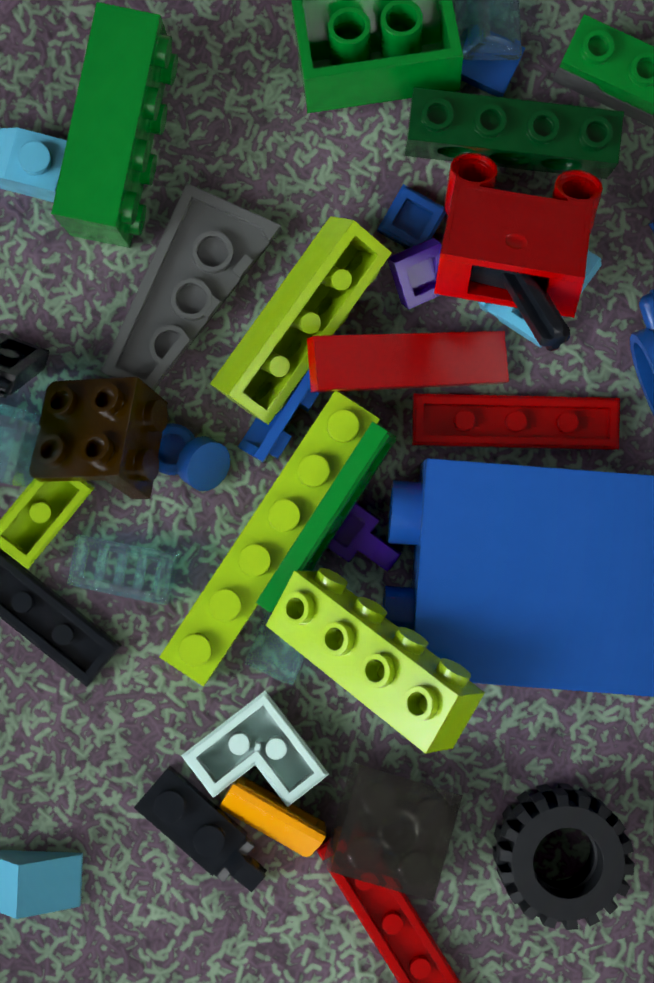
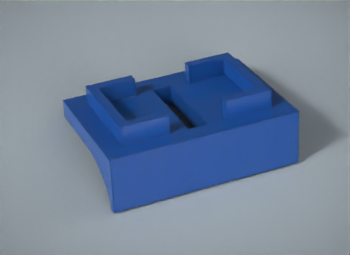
[238,369,320,463]

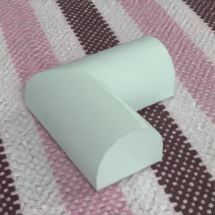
[181,690,329,807]

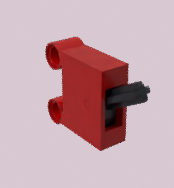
[434,153,603,351]

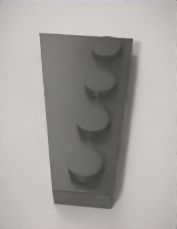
[101,183,282,390]

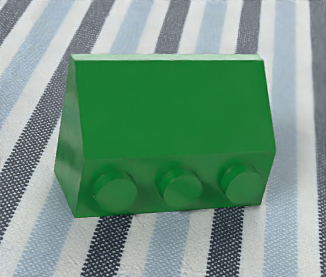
[291,0,463,114]

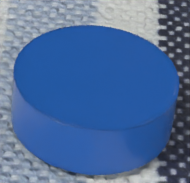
[158,423,196,476]
[177,436,230,491]

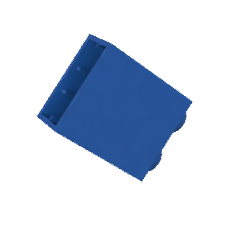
[382,458,654,697]

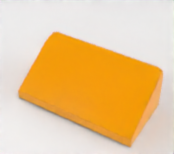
[220,776,326,857]

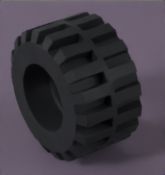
[493,783,635,930]

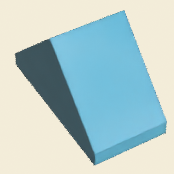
[0,850,83,919]

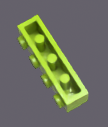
[210,216,392,425]
[266,568,485,754]

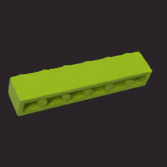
[159,391,380,687]

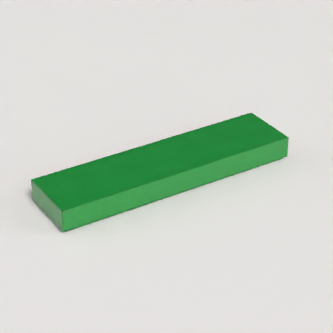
[256,421,396,613]

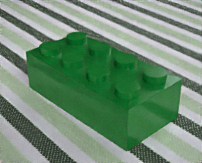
[51,2,178,248]

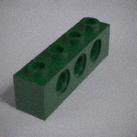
[404,87,624,179]

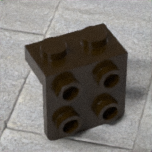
[29,377,168,499]

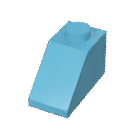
[0,127,67,202]

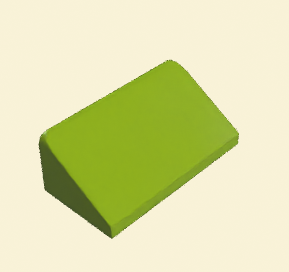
[0,478,95,569]

